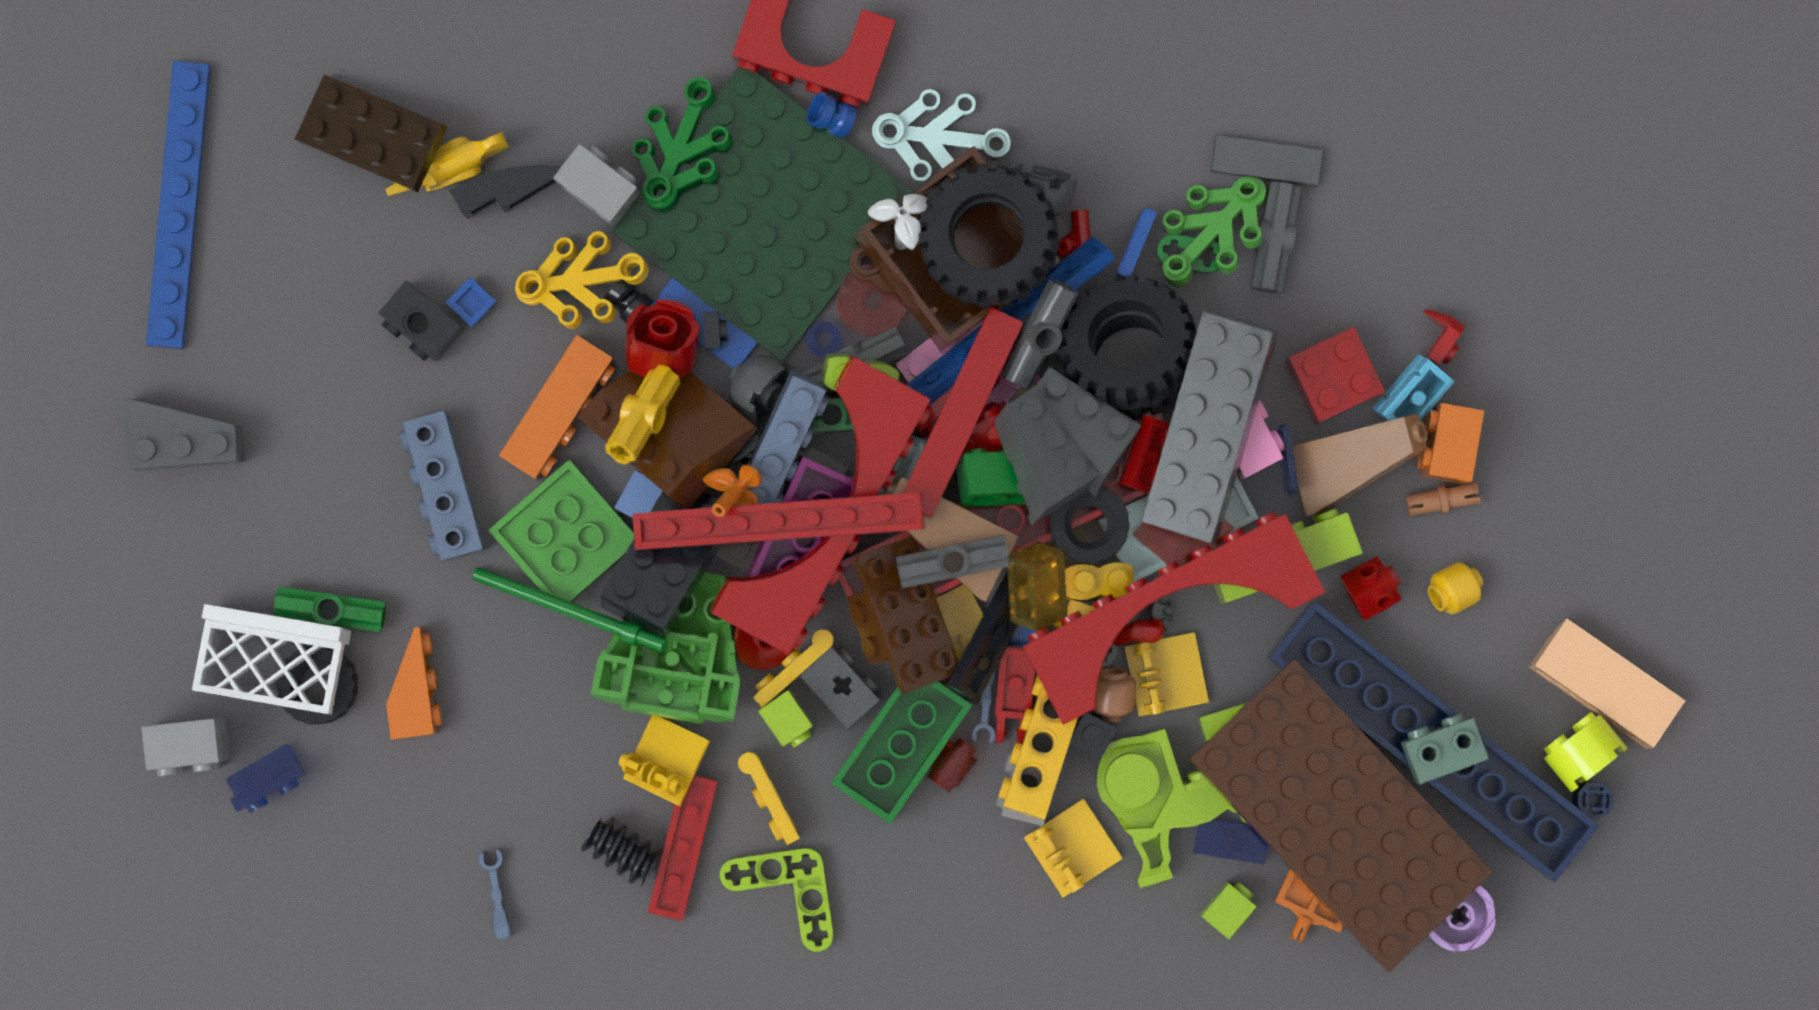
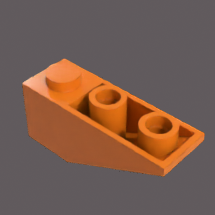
[386,627,443,740]

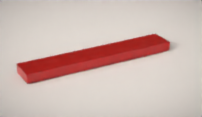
[902,307,1024,519]

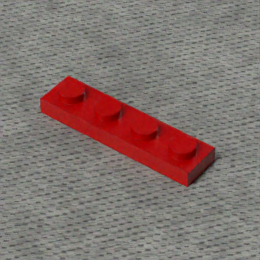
[648,775,718,921]

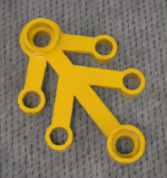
[515,231,649,329]

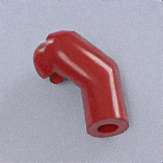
[1056,210,1091,258]

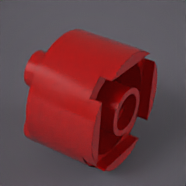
[625,299,699,381]

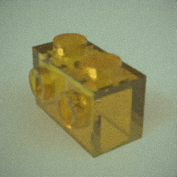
[1008,541,1067,631]

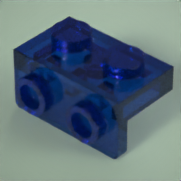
[227,744,306,813]

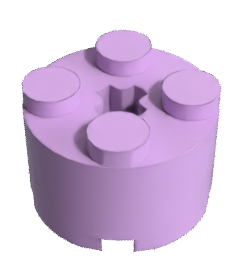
[1428,885,1496,952]

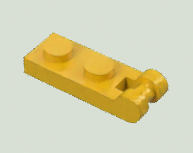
[753,629,834,708]
[738,751,801,845]

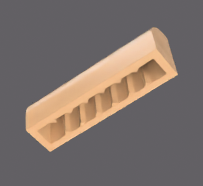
[1529,618,1686,749]

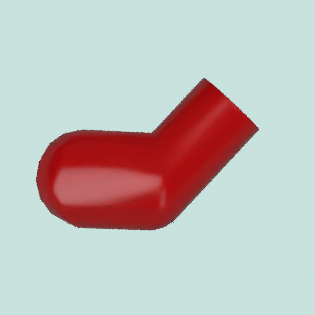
[1113,618,1165,646]

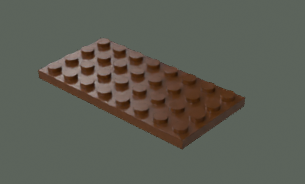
[1188,659,1493,973]

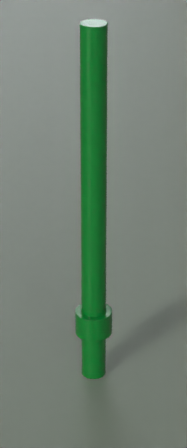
[473,567,668,653]

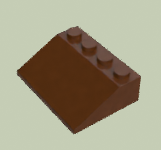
[578,371,758,510]

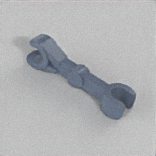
[972,669,996,744]
[479,849,512,940]

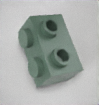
[1401,713,1489,784]

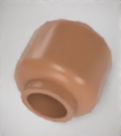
[1092,667,1136,722]

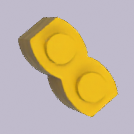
[1051,563,1134,601]

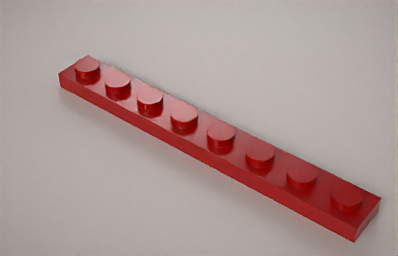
[632,493,925,550]

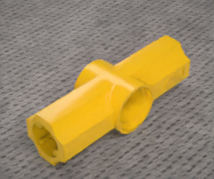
[605,365,680,465]

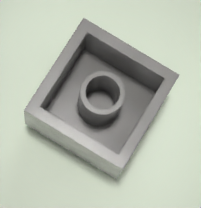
[553,144,641,228]
[141,717,231,776]

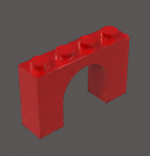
[732,0,896,109]

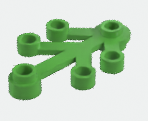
[1163,176,1267,287]

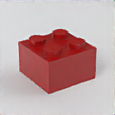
[1285,327,1385,424]

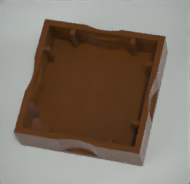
[854,146,1060,352]

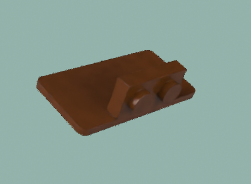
[847,537,959,693]

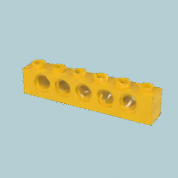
[998,599,1095,821]

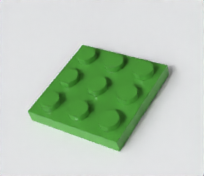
[488,459,634,602]

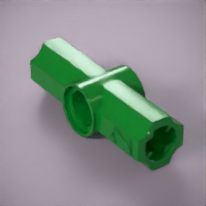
[274,586,386,633]

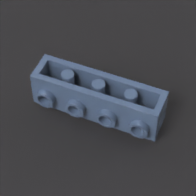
[733,369,829,506]
[399,411,486,561]

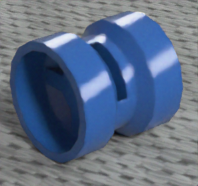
[807,92,856,138]

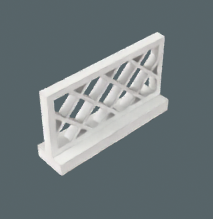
[192,604,351,715]

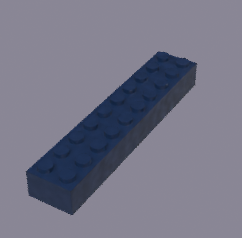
[1267,601,1600,882]

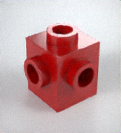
[1340,556,1402,621]

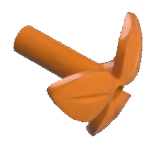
[703,465,762,517]

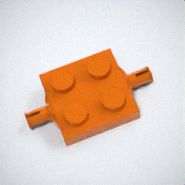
[1274,868,1343,943]

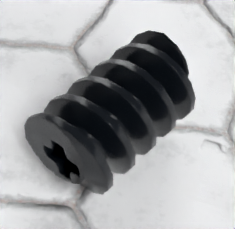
[581,816,663,887]

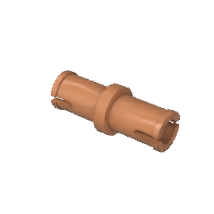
[1405,482,1481,517]

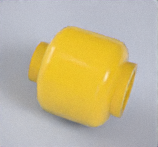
[1427,562,1483,615]

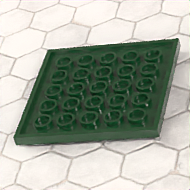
[612,68,913,360]

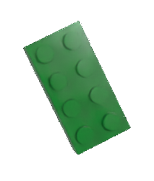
[831,681,972,825]

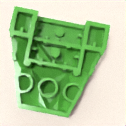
[591,572,740,724]

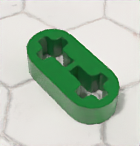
[1156,234,1224,274]

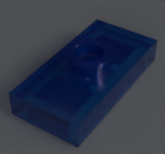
[1193,819,1268,864]

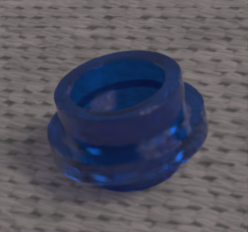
[806,321,842,357]

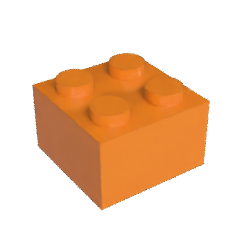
[1416,403,1484,484]

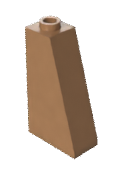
[1288,414,1427,517]
[884,477,1018,602]

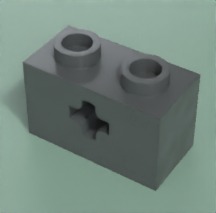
[800,647,880,729]

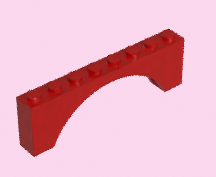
[710,355,932,655]
[1023,511,1325,725]

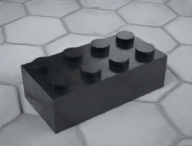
[600,491,721,638]

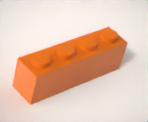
[499,335,616,480]

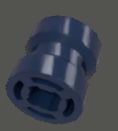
[1572,781,1614,818]

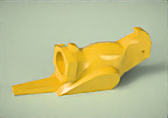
[385,131,509,196]

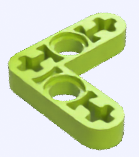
[720,847,834,952]

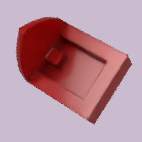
[1423,309,1466,366]

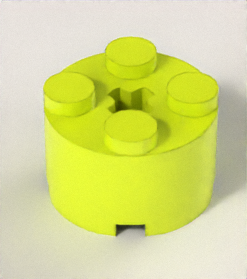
[1543,712,1628,792]

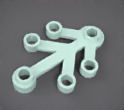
[872,89,1011,182]

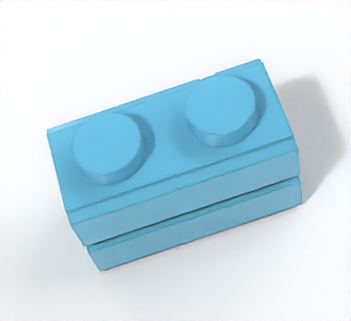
[1372,354,1454,421]

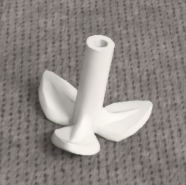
[868,194,928,250]

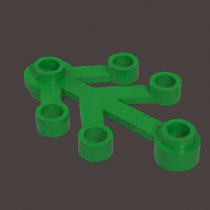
[631,77,732,209]

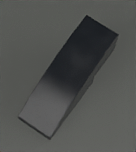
[449,165,561,219]

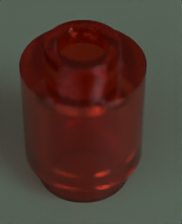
[927,738,978,793]

